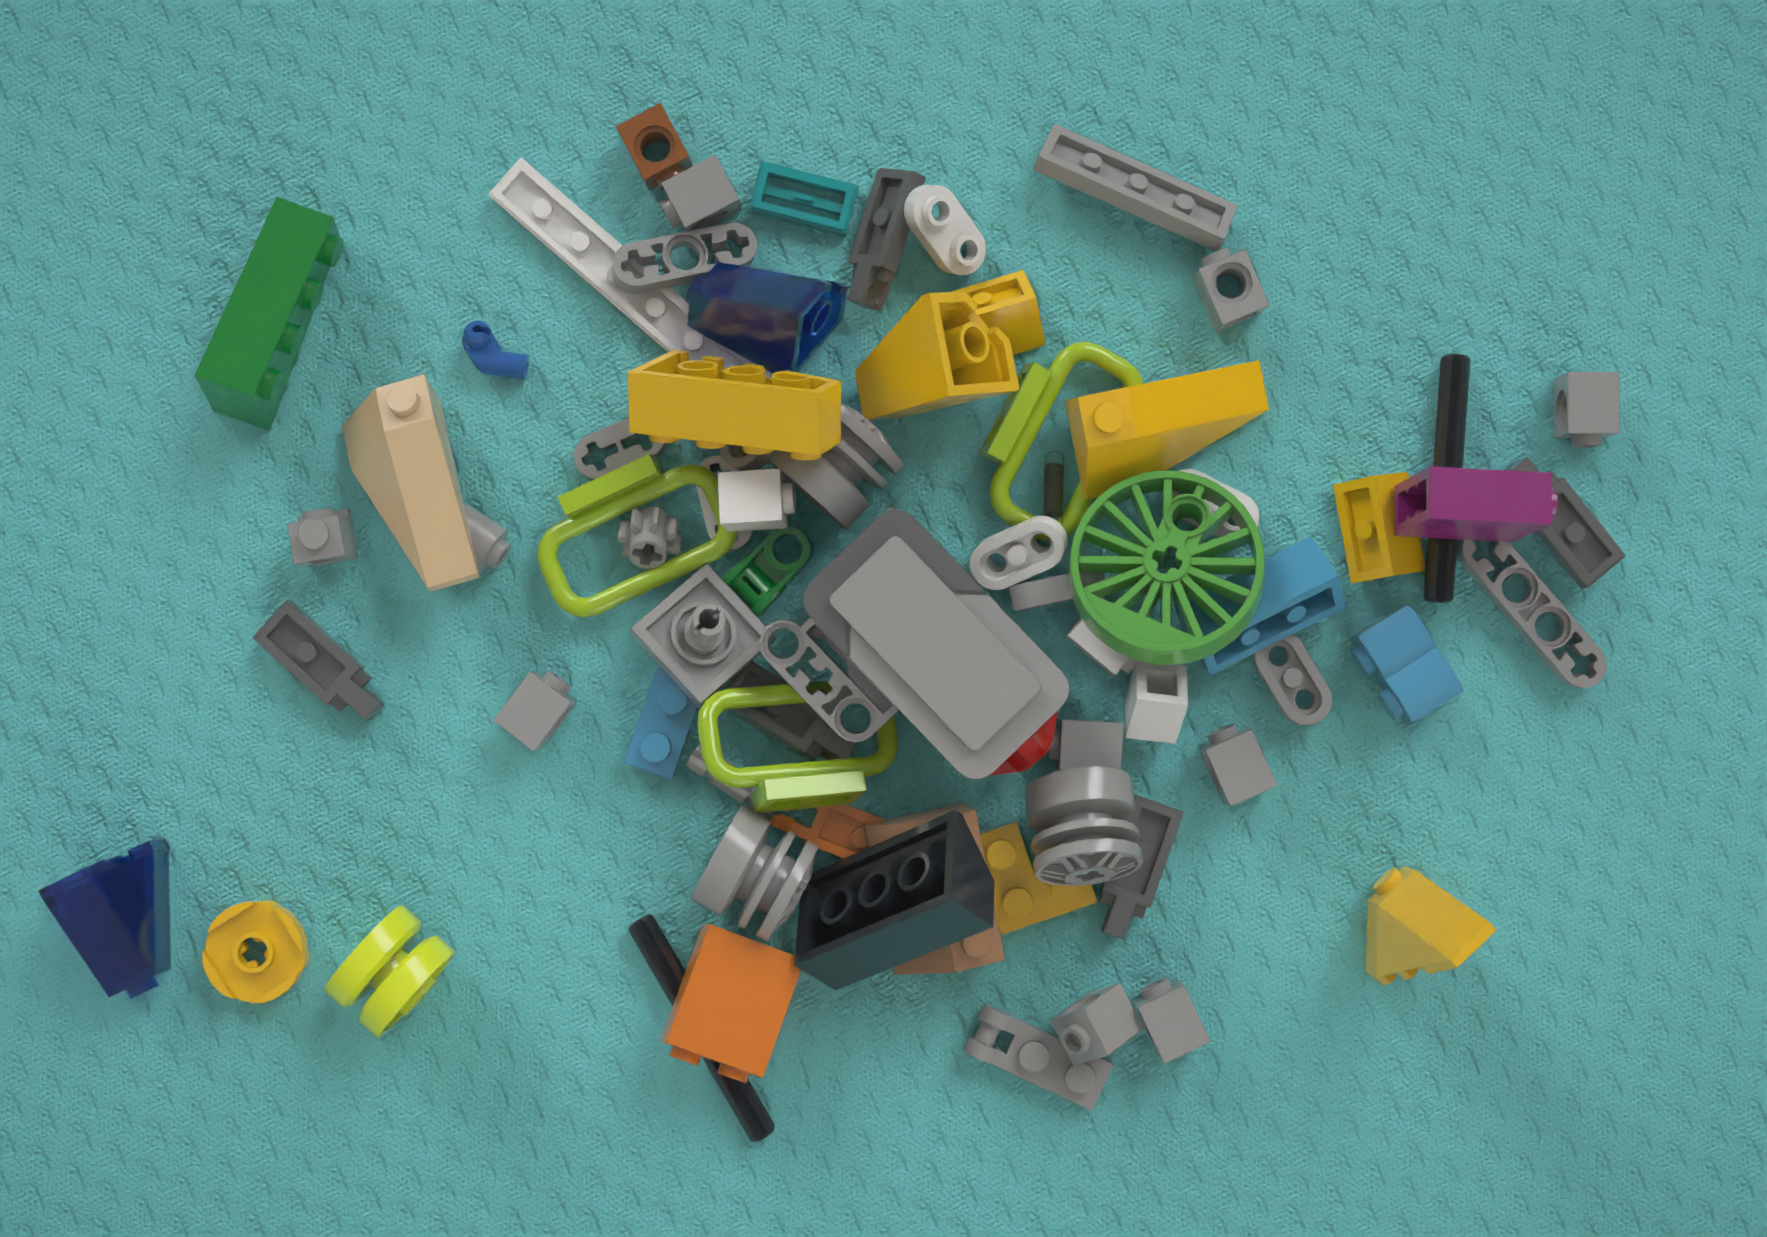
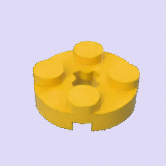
[202,900,310,1003]

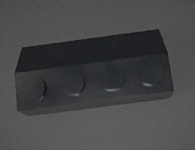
[794,809,995,990]

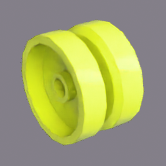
[324,905,456,1038]

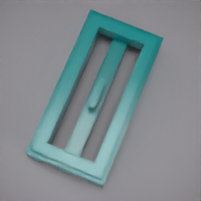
[749,161,859,237]

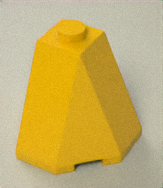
[854,291,1019,421]

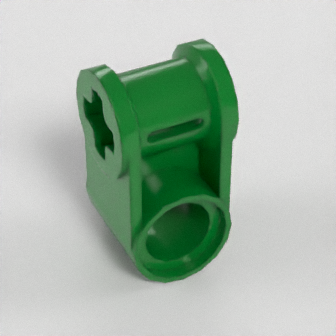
[722,526,813,618]

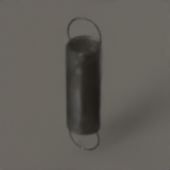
[1043,451,1064,525]

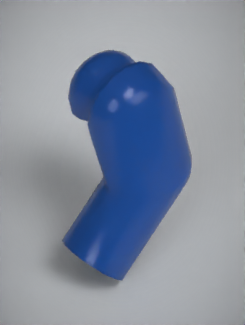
[462,321,529,380]

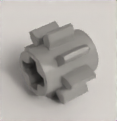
[617,507,682,569]

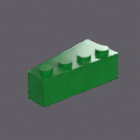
[194,197,343,431]

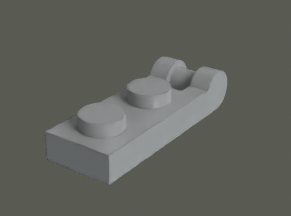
[963,1004,1114,1111]

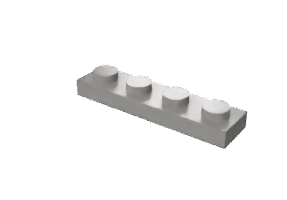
[1033,124,1238,251]

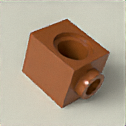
[616,103,693,190]

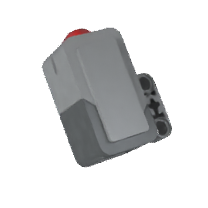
[759,506,1069,779]

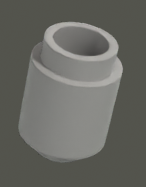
[464,504,511,573]

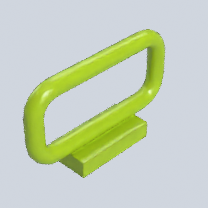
[978,341,1143,542]
[537,454,737,618]
[697,681,898,813]

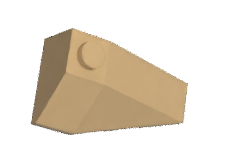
[342,374,480,592]

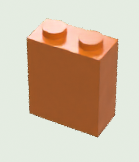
[660,924,801,1083]

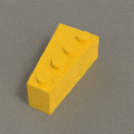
[628,349,841,460]

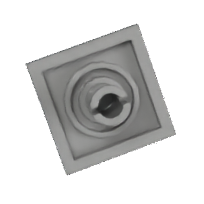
[630,563,776,708]

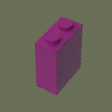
[1394,466,1558,542]

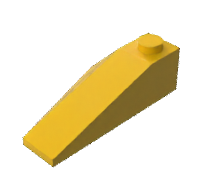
[1064,360,1269,500]
[1366,866,1497,985]

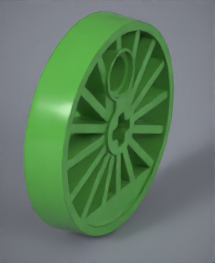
[1069,470,1265,665]

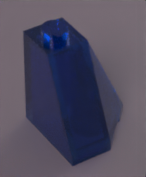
[686,262,848,373]
[38,838,171,999]

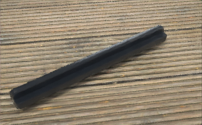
[1423,354,1471,604]
[628,914,775,1142]

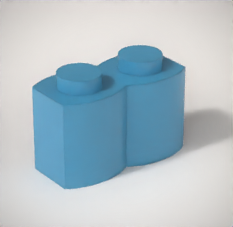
[1350,604,1464,723]

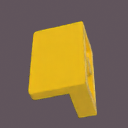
[951,270,1045,355]
[1333,472,1426,584]

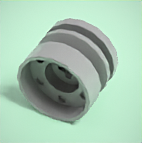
[767,404,904,530]
[1024,766,1143,886]
[690,804,819,941]

